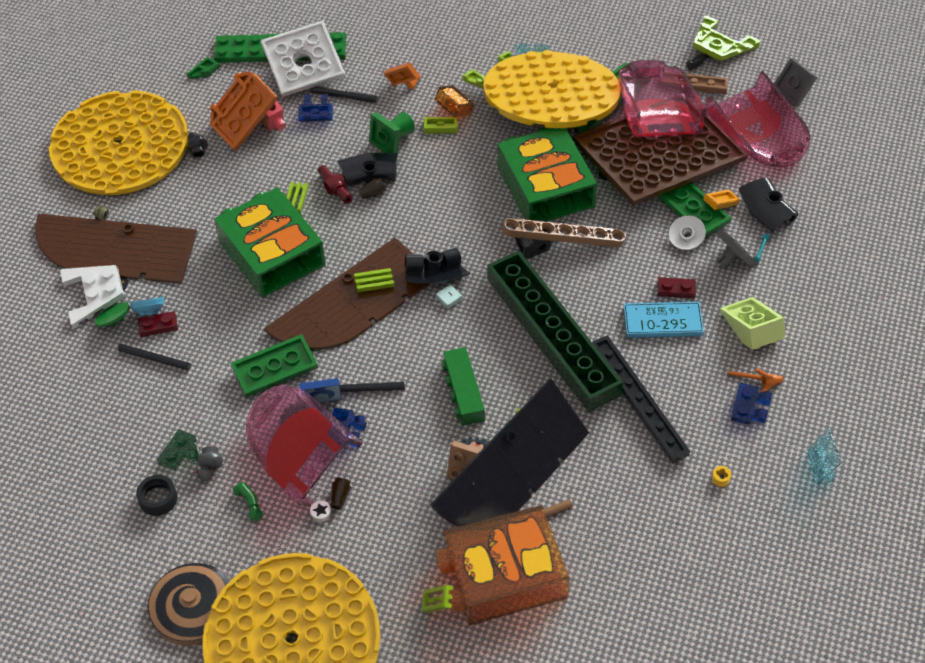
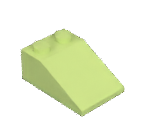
[720,297,785,350]

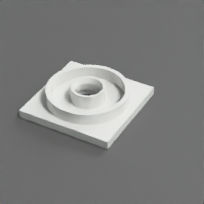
[260,21,346,97]

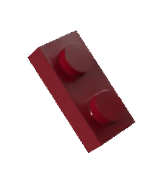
[657,277,696,299]
[137,311,178,337]

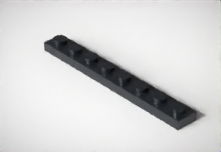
[592,335,690,463]

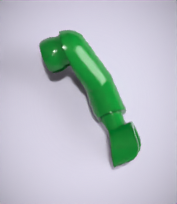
[233,482,263,522]

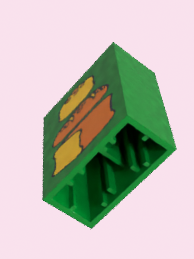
[498,127,597,222]
[214,187,326,298]

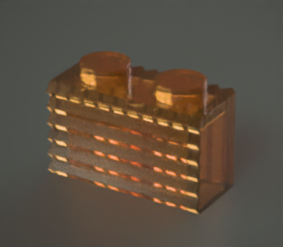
[434,85,474,118]

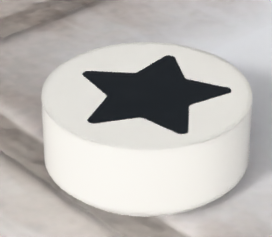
[310,500,331,522]

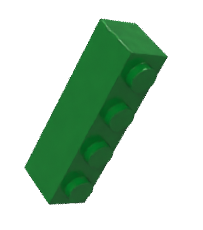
[441,347,485,426]

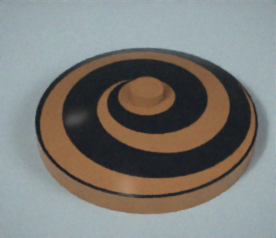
[148,563,230,645]

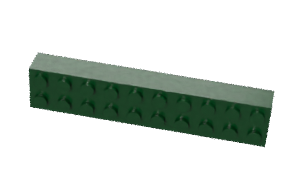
[487,251,623,412]

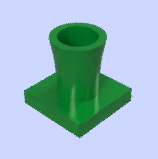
[369,112,415,153]

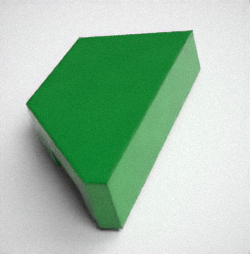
[187,57,220,79]

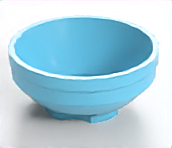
[130,297,165,316]

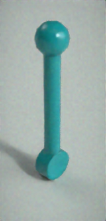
[754,234,770,262]

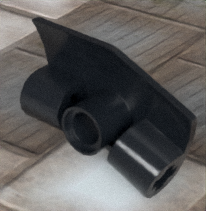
[337,152,398,186]
[738,177,798,232]
[404,248,470,284]

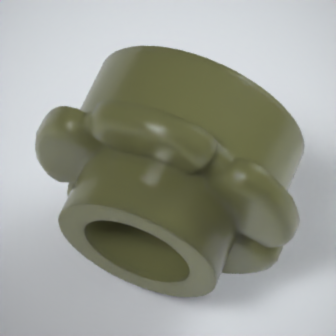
[93,205,109,220]

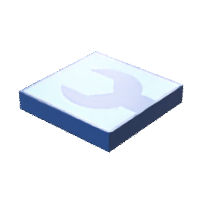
[299,378,342,405]

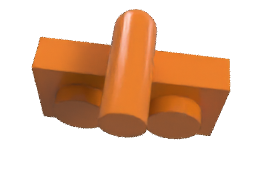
[384,62,421,90]

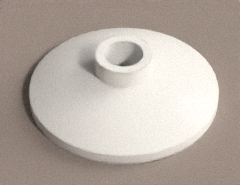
[669,216,706,250]

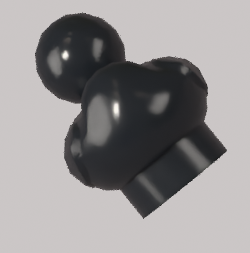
[186,132,208,158]

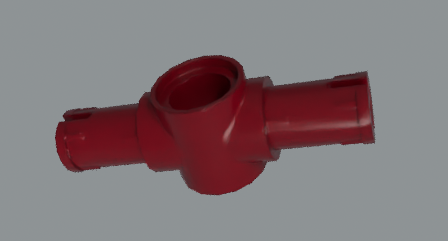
[318,165,353,204]

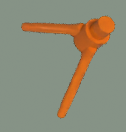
[727,368,783,408]

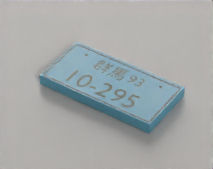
[623,302,704,338]

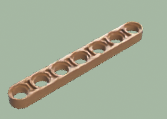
[502,218,626,247]

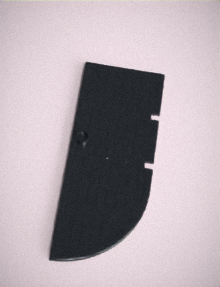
[430,379,589,530]

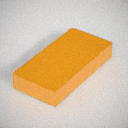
[703,189,740,210]

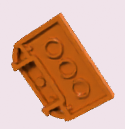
[209,72,279,151]

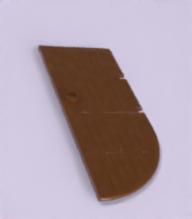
[35,214,197,284]
[263,237,430,349]

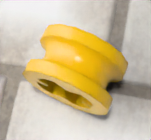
[712,466,731,487]

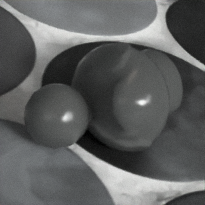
[195,447,223,481]

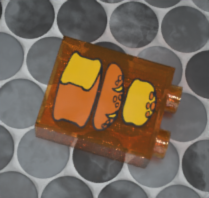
[435,505,570,626]

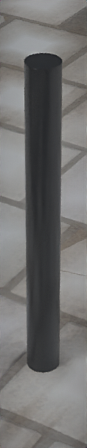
[311,87,377,102]
[118,344,191,370]
[340,382,405,392]

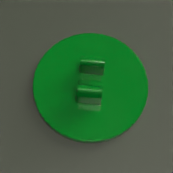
[95,302,130,327]

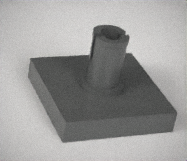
[772,58,818,106]
[716,229,757,268]

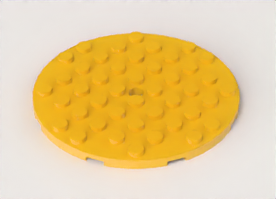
[483,50,621,128]
[49,90,188,195]
[203,553,381,663]

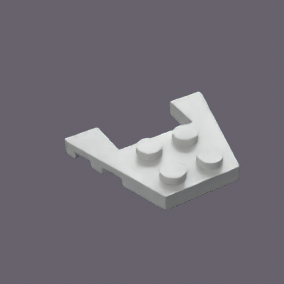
[60,265,125,329]

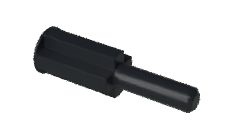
[686,54,710,70]

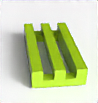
[423,117,458,134]
[286,181,309,214]
[354,268,394,293]
[422,585,453,613]

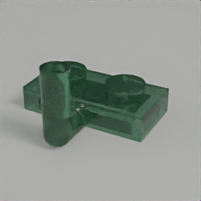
[157,429,199,471]

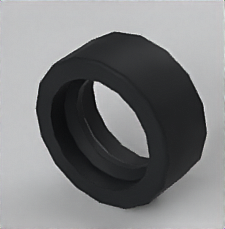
[136,475,178,516]

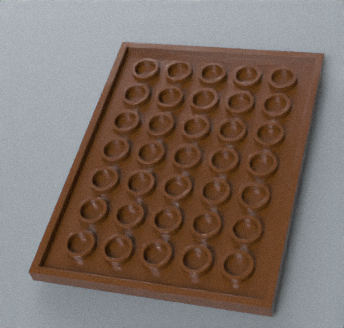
[573,93,748,206]

